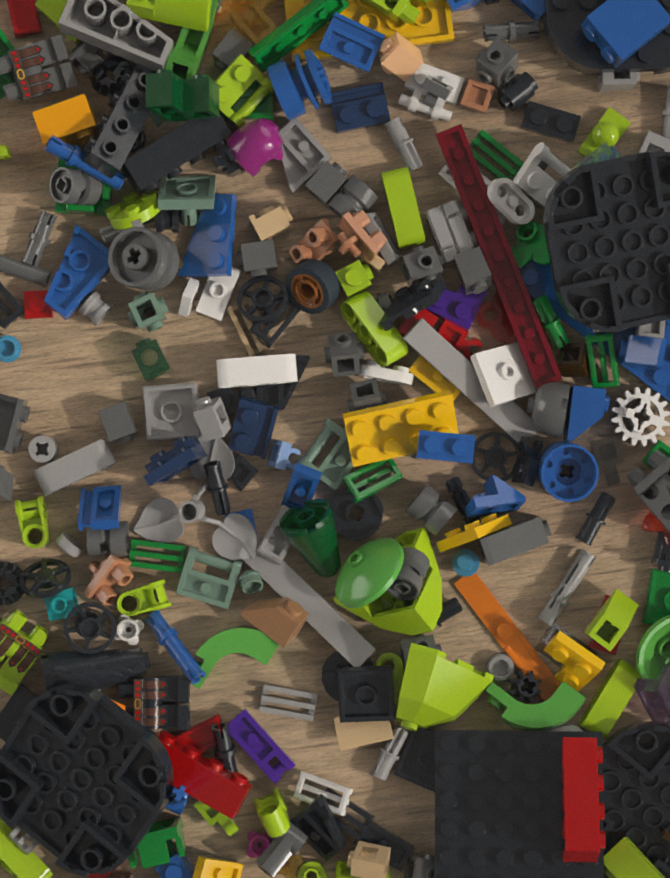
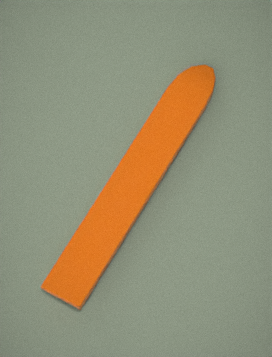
[453,573,560,701]

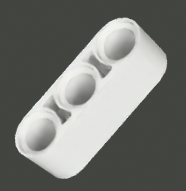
[216,354,298,388]

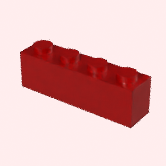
[154,731,253,819]

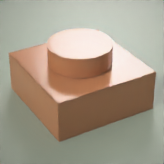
[460,78,495,114]

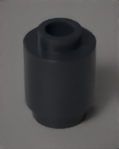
[497,72,538,112]

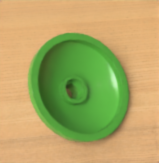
[335,538,404,608]
[636,615,670,691]

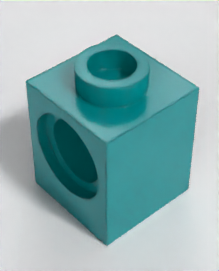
[44,586,80,621]

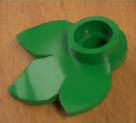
[512,221,550,268]

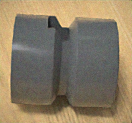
[49,167,102,206]
[327,175,378,219]
[405,484,457,535]
[87,521,129,556]
[387,548,430,600]

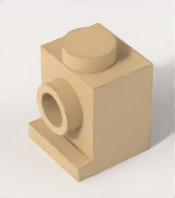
[249,205,293,241]
[347,841,391,878]

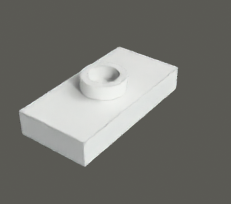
[196,267,241,321]

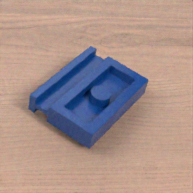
[318,12,385,73]
[77,485,122,531]

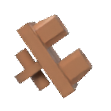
[337,210,387,264]
[289,218,340,264]
[83,554,134,606]

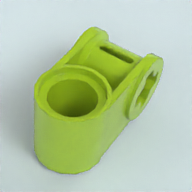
[15,495,51,549]
[117,579,172,616]
[252,787,290,838]

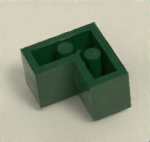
[146,69,219,122]

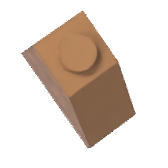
[240,597,310,648]

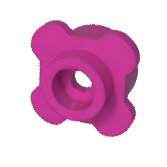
[246,830,273,858]

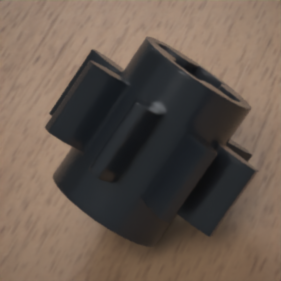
[507,670,542,703]

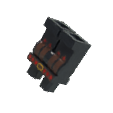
[119,675,190,731]

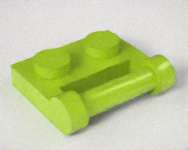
[215,54,274,128]

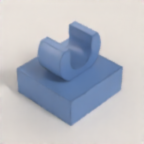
[266,439,300,470]

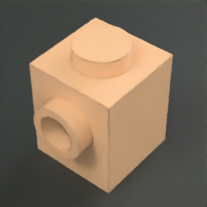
[378,32,424,82]

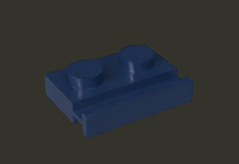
[331,82,391,134]
[228,396,280,460]

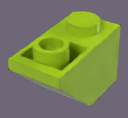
[584,588,639,652]

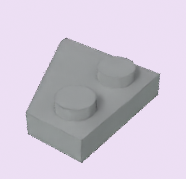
[279,118,332,194]

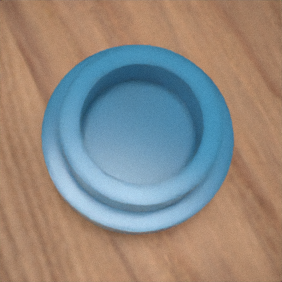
[0,335,22,363]
[452,549,480,577]

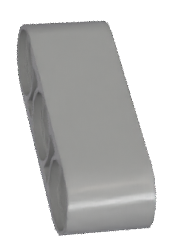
[33,438,116,496]

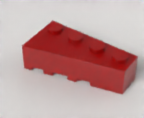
[562,737,605,862]

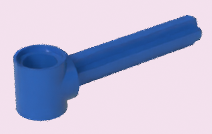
[165,785,190,815]

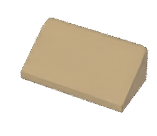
[334,716,394,751]

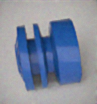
[267,48,333,120]
[536,441,599,502]

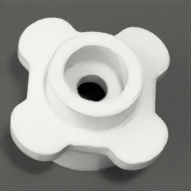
[114,615,144,645]

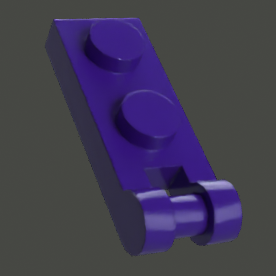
[228,708,296,783]

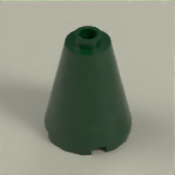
[279,499,342,577]

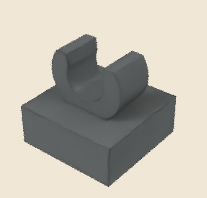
[421,75,453,108]

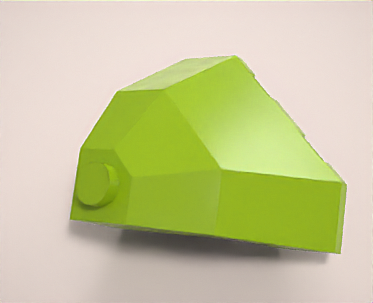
[333,527,442,636]
[396,643,494,731]

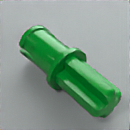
[532,295,570,349]

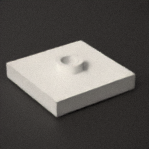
[470,342,537,407]

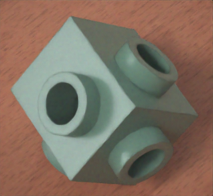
[127,291,169,333]

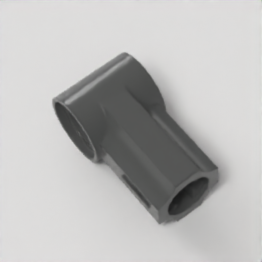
[255,821,309,878]

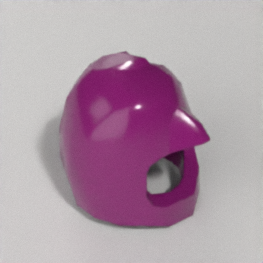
[228,118,283,177]

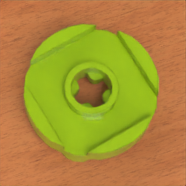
[105,190,160,230]

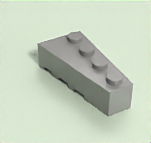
[58,0,174,71]

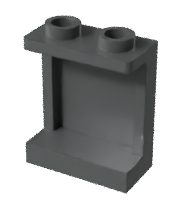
[0,394,30,453]

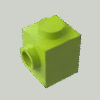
[335,260,374,299]

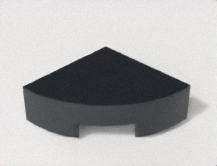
[232,453,259,491]

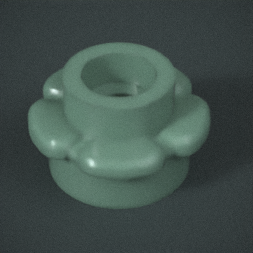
[238,570,264,595]

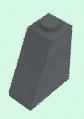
[476,516,551,566]

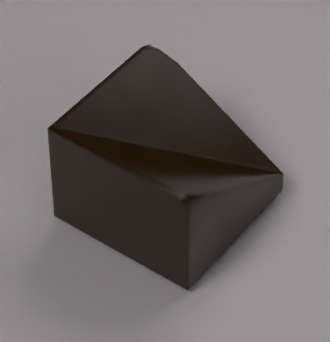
[557,343,590,377]

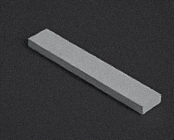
[402,318,539,445]
[243,536,376,667]

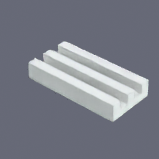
[293,771,353,816]

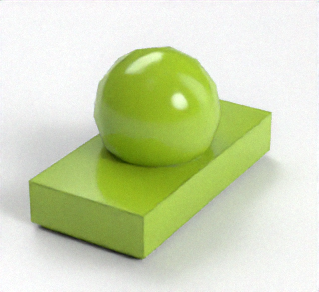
[576,107,631,163]

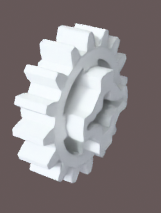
[610,387,670,447]

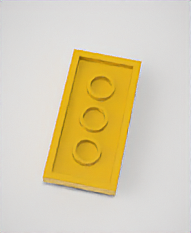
[342,390,459,467]

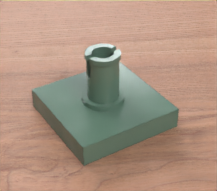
[158,175,216,226]

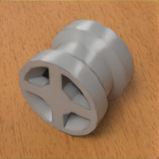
[79,292,113,326]
[28,435,59,463]

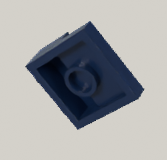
[143,436,207,486]

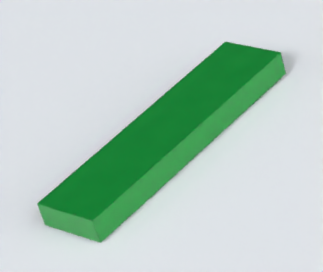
[248,0,349,73]

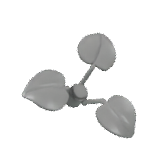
[134,438,258,560]

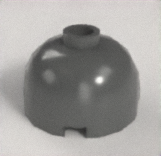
[527,382,571,437]

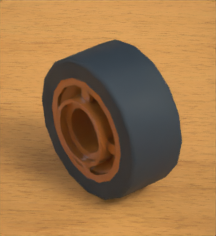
[286,259,340,314]

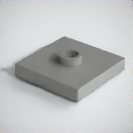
[142,382,201,441]

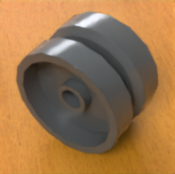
[108,227,179,291]

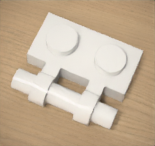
[398,63,465,122]

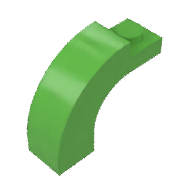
[166,0,219,79]
[190,626,279,689]
[486,681,586,731]

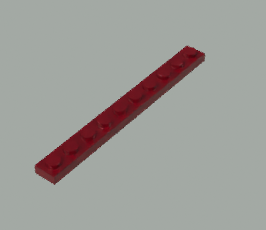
[435,124,562,390]

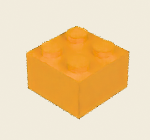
[32,94,99,146]

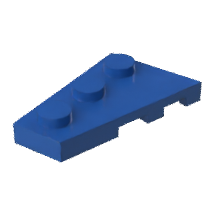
[177,194,237,277]
[44,224,110,320]

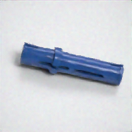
[44,134,126,191]
[145,610,206,685]

